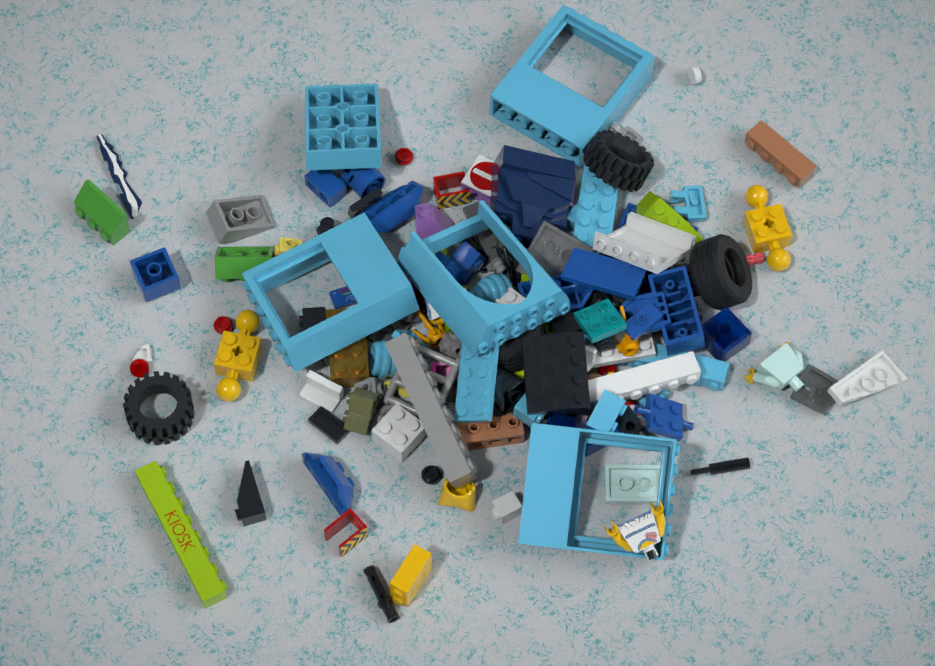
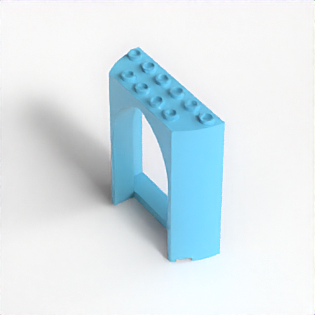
[397,200,570,357]

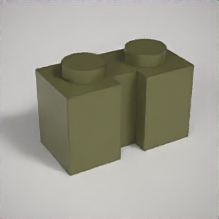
[342,387,379,436]

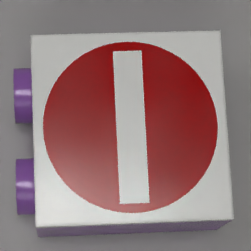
[461,154,495,206]

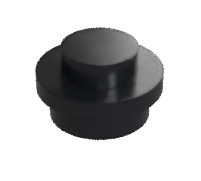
[421,465,441,485]

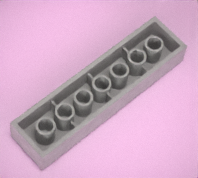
[384,333,479,489]

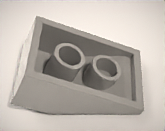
[206,195,276,244]

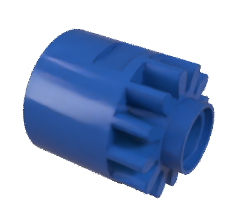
[341,168,386,198]

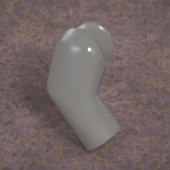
[487,257,506,274]
[374,404,394,424]

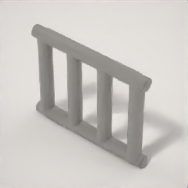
[382,339,460,416]

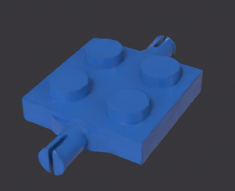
[634,393,694,441]

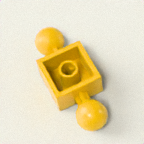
[743,184,792,272]
[214,310,263,402]

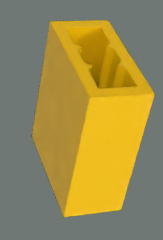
[389,544,432,607]

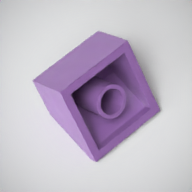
[415,203,453,240]

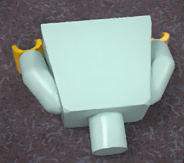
[744,341,804,392]

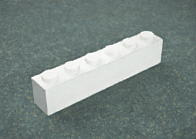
[588,351,701,410]

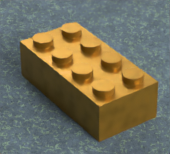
[326,308,369,388]

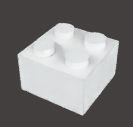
[371,403,427,463]

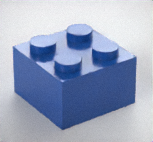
[130,247,181,302]

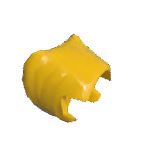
[438,478,476,512]

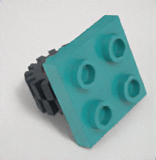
[574,299,627,351]

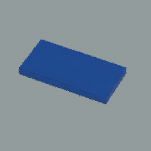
[561,247,647,301]

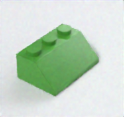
[74,179,130,246]
[215,246,274,281]

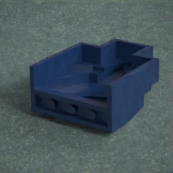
[490,145,575,248]

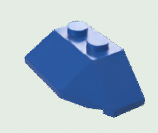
[357,180,423,233]
[517,274,594,312]
[302,452,355,516]

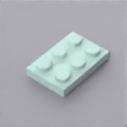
[605,465,661,504]

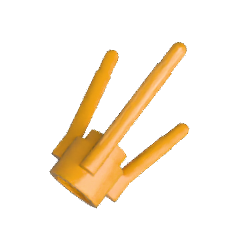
[614,306,640,356]
[412,310,446,347]

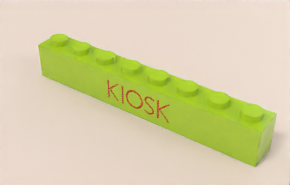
[135,460,228,609]

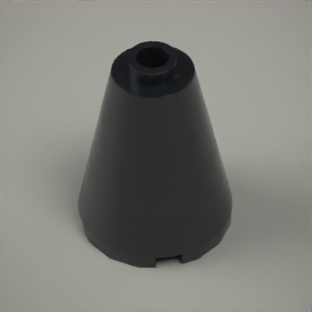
[494,366,525,413]

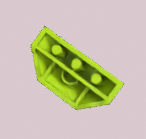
[636,191,704,245]

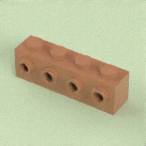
[744,120,816,188]
[451,413,525,450]

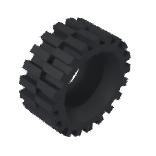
[583,130,654,192]
[123,371,195,445]

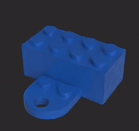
[619,266,706,356]

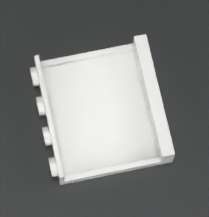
[593,212,696,274]

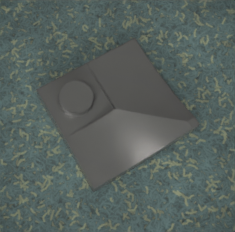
[790,364,838,416]

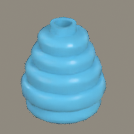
[469,273,513,302]
[369,340,396,379]

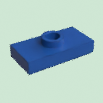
[624,302,663,341]

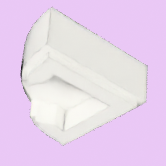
[133,344,153,364]

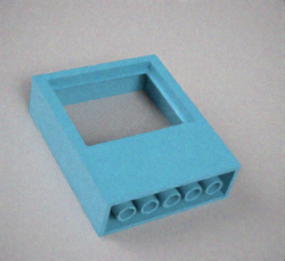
[490,5,655,168]
[242,213,420,372]
[518,423,680,560]

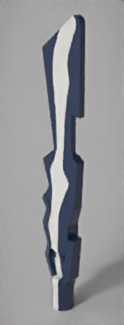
[96,134,142,219]

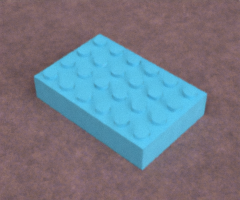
[305,84,382,171]

